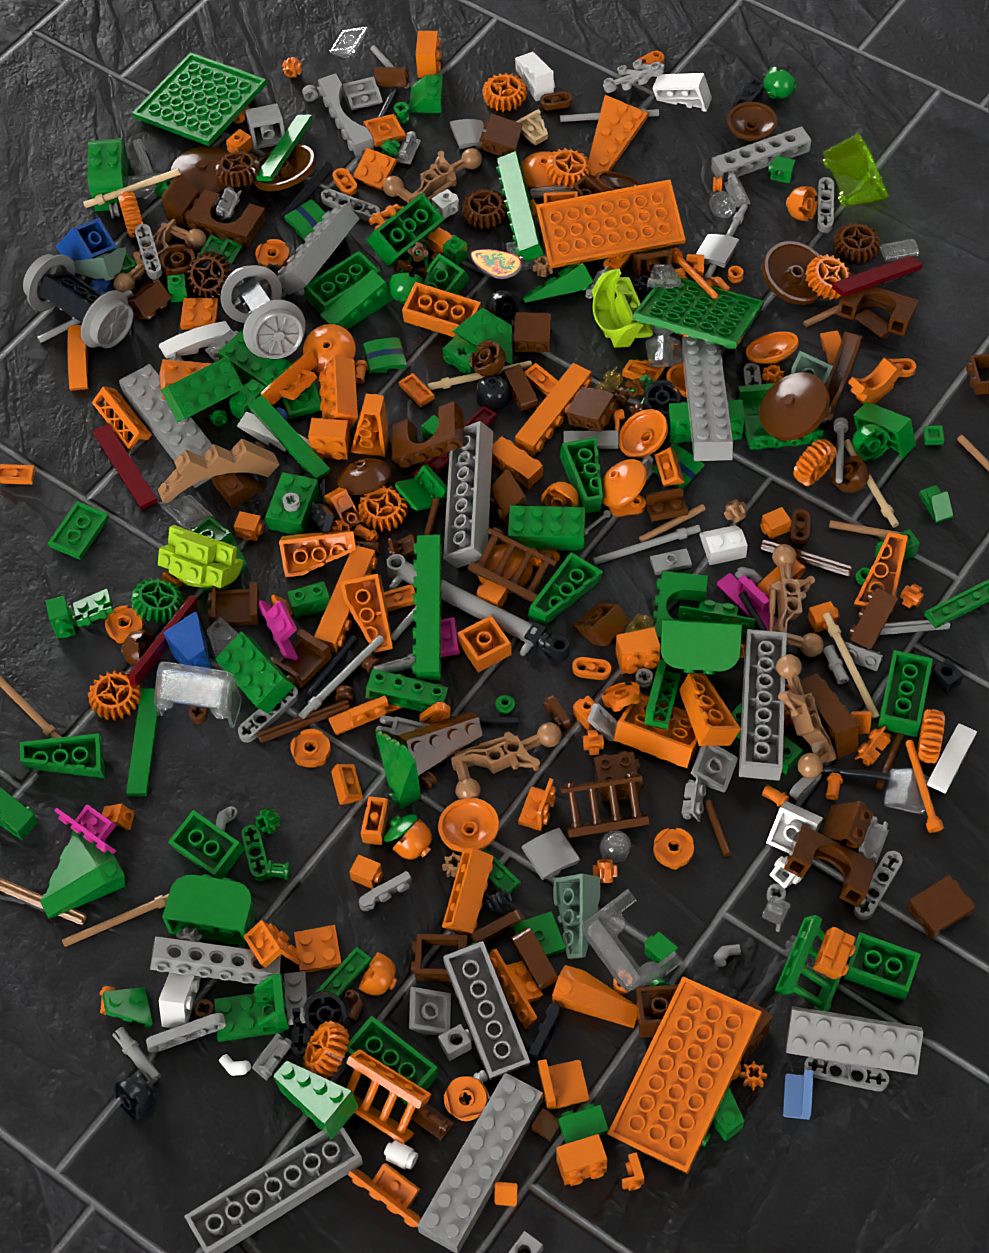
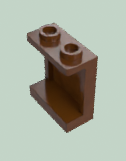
[208,582,260,627]
[271,629,332,688]
[907,875,975,940]

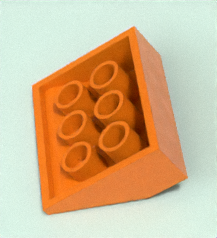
[613,694,699,768]

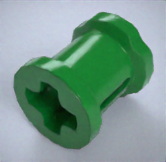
[394,102,410,124]
[267,860,290,880]

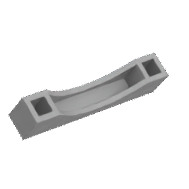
[317,73,374,156]

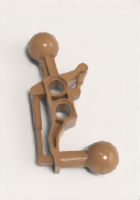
[383,148,482,203]
[113,219,206,293]
[768,544,824,657]
[776,654,837,778]
[451,722,562,800]

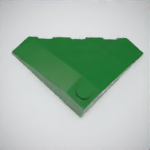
[375,729,421,809]
[40,830,125,919]

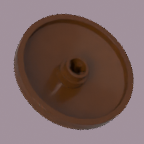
[253,144,316,191]
[171,146,232,196]
[762,241,822,305]
[759,373,830,441]

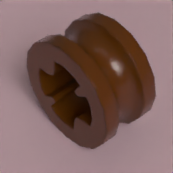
[362,654,380,674]
[336,686,354,702]
[418,771,438,790]
[194,999,214,1019]

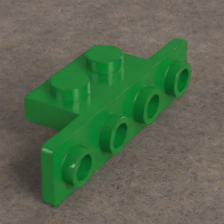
[677,600,755,636]

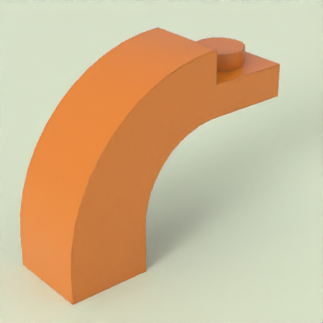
[848,358,903,402]

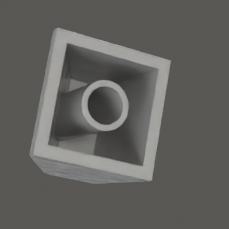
[245,103,285,150]

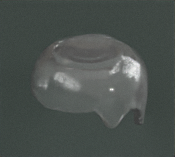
[709,191,737,219]
[600,830,631,863]

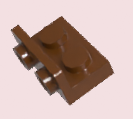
[646,488,688,521]

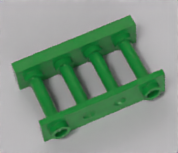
[775,915,855,1012]

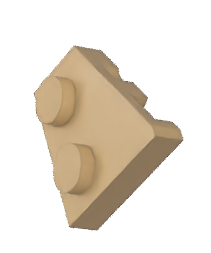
[516,109,548,146]

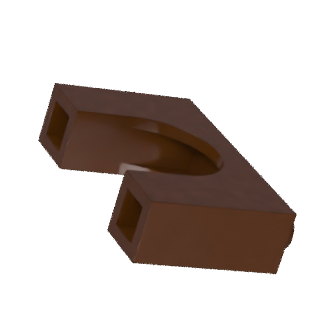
[186,189,267,248]
[837,286,919,336]
[392,401,464,469]
[783,824,876,907]

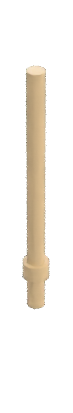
[83,168,181,208]
[428,360,532,390]
[844,439,899,528]
[823,612,880,719]

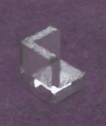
[762,895,791,932]

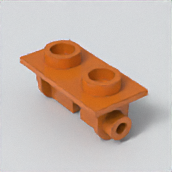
[855,726,891,766]

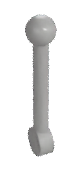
[584,510,611,536]

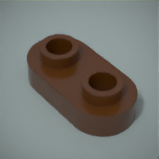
[540,91,572,110]
[790,509,811,544]
[543,694,571,730]

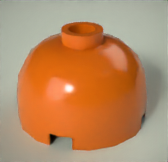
[786,186,818,221]
[541,482,580,507]
[393,819,432,860]
[359,952,397,996]

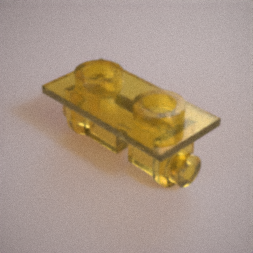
[594,367,623,393]

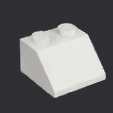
[699,525,748,565]
[766,801,823,853]

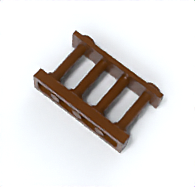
[468,527,556,603]
[560,772,649,838]

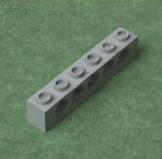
[711,126,811,183]
[150,936,281,984]

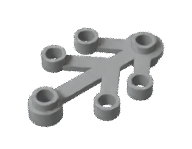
[603,60,664,93]

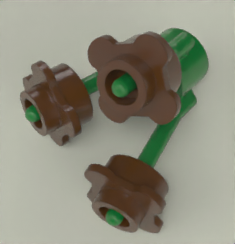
[394,242,429,282]
[612,375,653,416]

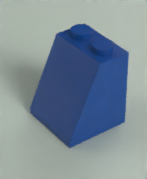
[56,218,117,261]
[163,612,213,681]

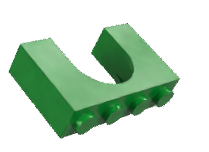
[653,571,708,647]

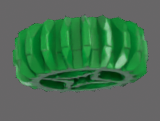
[131,578,183,624]

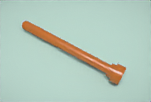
[671,247,718,300]
[906,740,944,833]

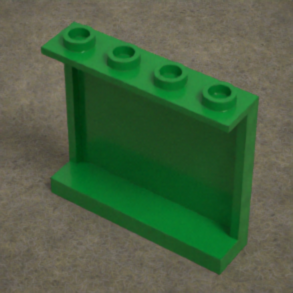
[736,383,824,450]

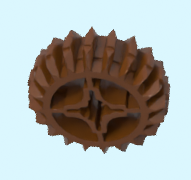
[215,150,261,188]
[462,188,508,229]
[833,222,880,265]
[186,251,233,298]

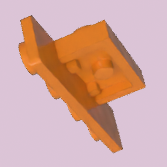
[261,350,318,405]
[329,696,403,735]
[489,949,543,1029]
[348,1163,422,1227]

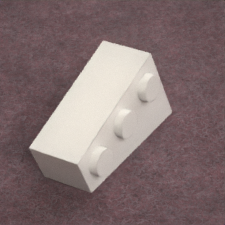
[515,52,555,101]

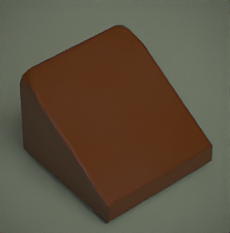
[532,1108,560,1141]

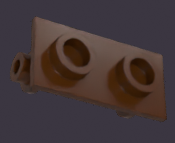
[411,1103,454,1140]

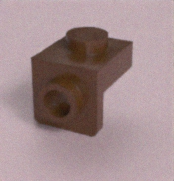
[388,534,417,559]

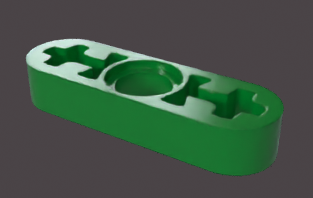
[241,825,268,881]

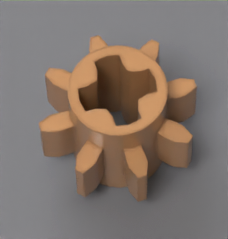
[533,256,553,277]
[724,499,748,523]
[442,852,462,877]

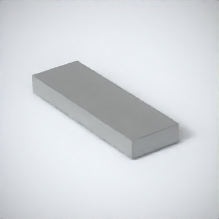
[564,431,618,449]

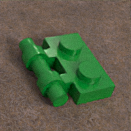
[73,589,114,628]

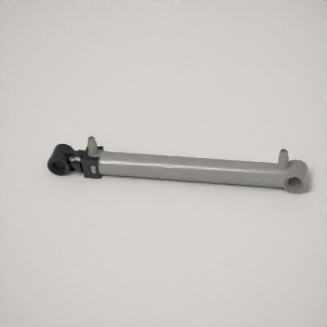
[387,554,569,662]

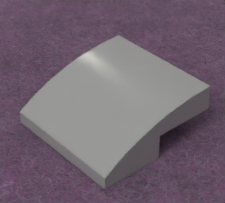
[343,76,383,111]
[450,119,486,150]
[696,234,739,268]
[522,828,580,880]

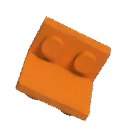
[518,778,556,831]
[243,920,301,968]
[538,1059,589,1111]

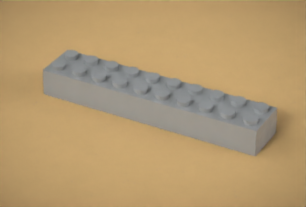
[682,337,733,461]

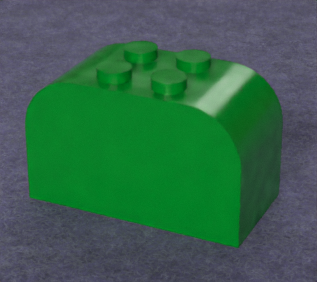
[87,138,129,211]
[366,193,445,268]
[661,619,742,674]
[162,874,257,947]

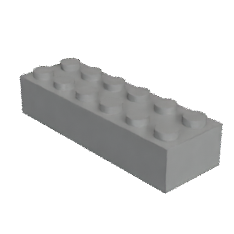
[277,203,359,295]
[443,941,530,1081]
[786,1006,923,1075]

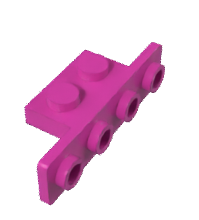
[717,573,777,631]
[258,600,298,661]
[54,804,116,854]

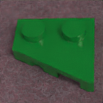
[102,987,153,1028]

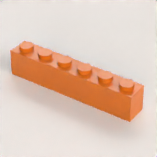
[515,363,592,457]
[314,545,378,653]

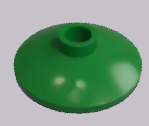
[383,814,418,842]

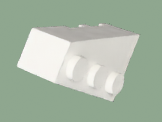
[653,73,712,112]
[159,972,201,1028]

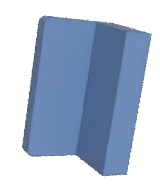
[783,1070,813,1120]

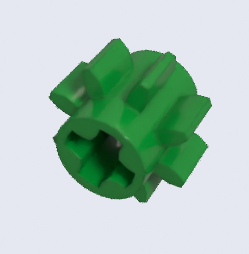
[380,138,400,158]
[154,179,172,198]
[255,808,280,834]

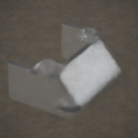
[154,662,242,728]
[582,889,683,991]

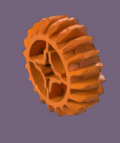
[483,73,527,113]
[546,148,591,189]
[118,191,145,238]
[805,254,852,300]
[793,439,837,486]
[358,485,408,532]
[88,669,141,720]
[917,709,945,763]
[303,1021,349,1079]

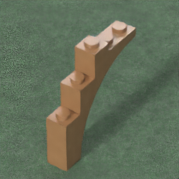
[158,439,279,504]

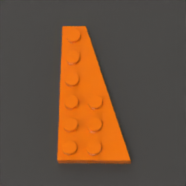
[588,95,648,183]

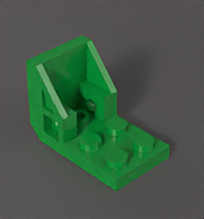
[214,973,289,1042]

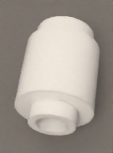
[384,1140,418,1170]

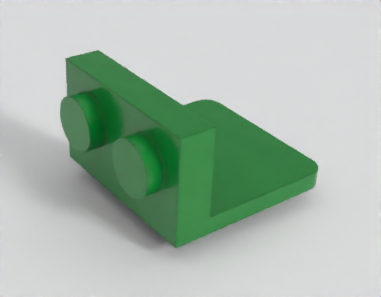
[395,464,448,511]

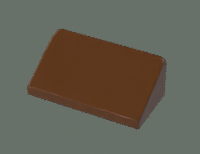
[374,67,409,87]
[855,309,892,339]

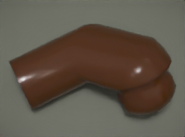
[345,990,364,1022]

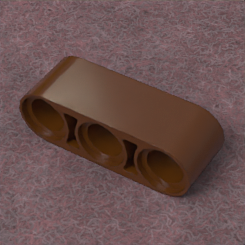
[502,364,538,412]
[511,927,558,991]

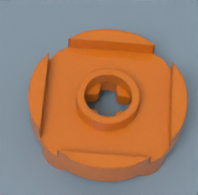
[255,239,290,267]
[105,606,144,643]
[601,682,641,712]
[291,729,331,768]
[653,828,694,870]
[444,1076,488,1121]

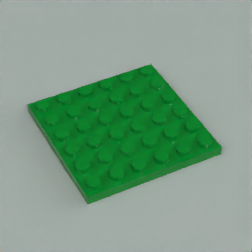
[132,52,267,146]
[633,273,764,349]

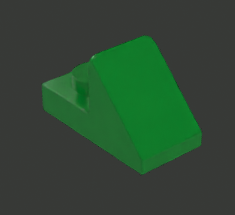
[919,485,953,523]

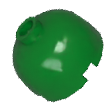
[763,67,797,99]
[388,273,423,304]
[852,424,890,461]

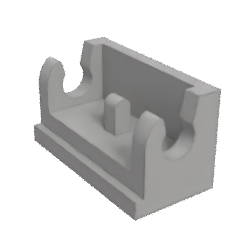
[858,816,889,866]

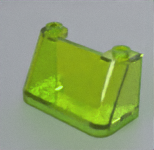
[823,133,889,207]

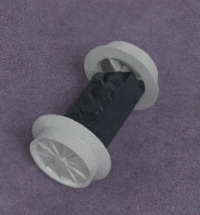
[23,254,133,348]
[221,265,306,359]

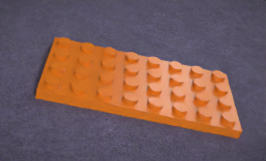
[536,180,686,269]
[607,977,762,1174]

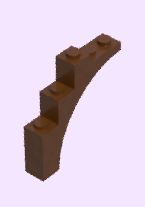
[822,332,864,423]

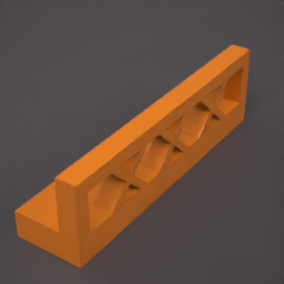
[92,386,152,450]

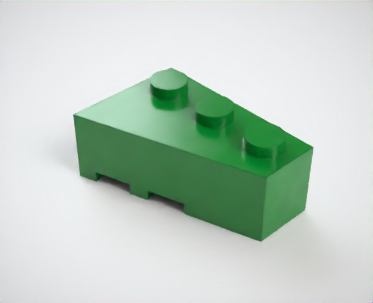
[854,402,916,459]
[0,787,38,841]

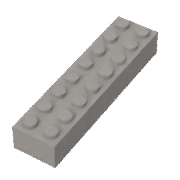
[119,364,212,488]
[443,421,493,568]
[739,629,787,781]
[417,1073,543,1253]
[184,1127,363,1253]

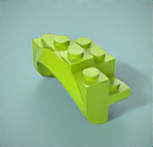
[591,269,653,348]
[158,525,243,588]

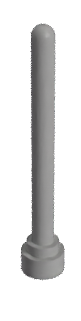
[834,418,848,484]

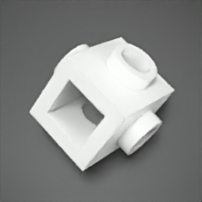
[432,189,459,219]
[770,856,804,889]

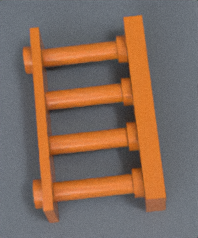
[346,1049,431,1144]

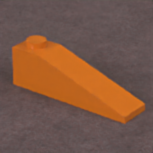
[279,531,356,577]
[340,574,393,653]
[552,965,637,1028]

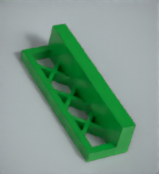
[644,660,681,729]

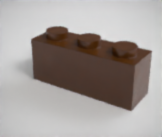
[849,588,899,650]

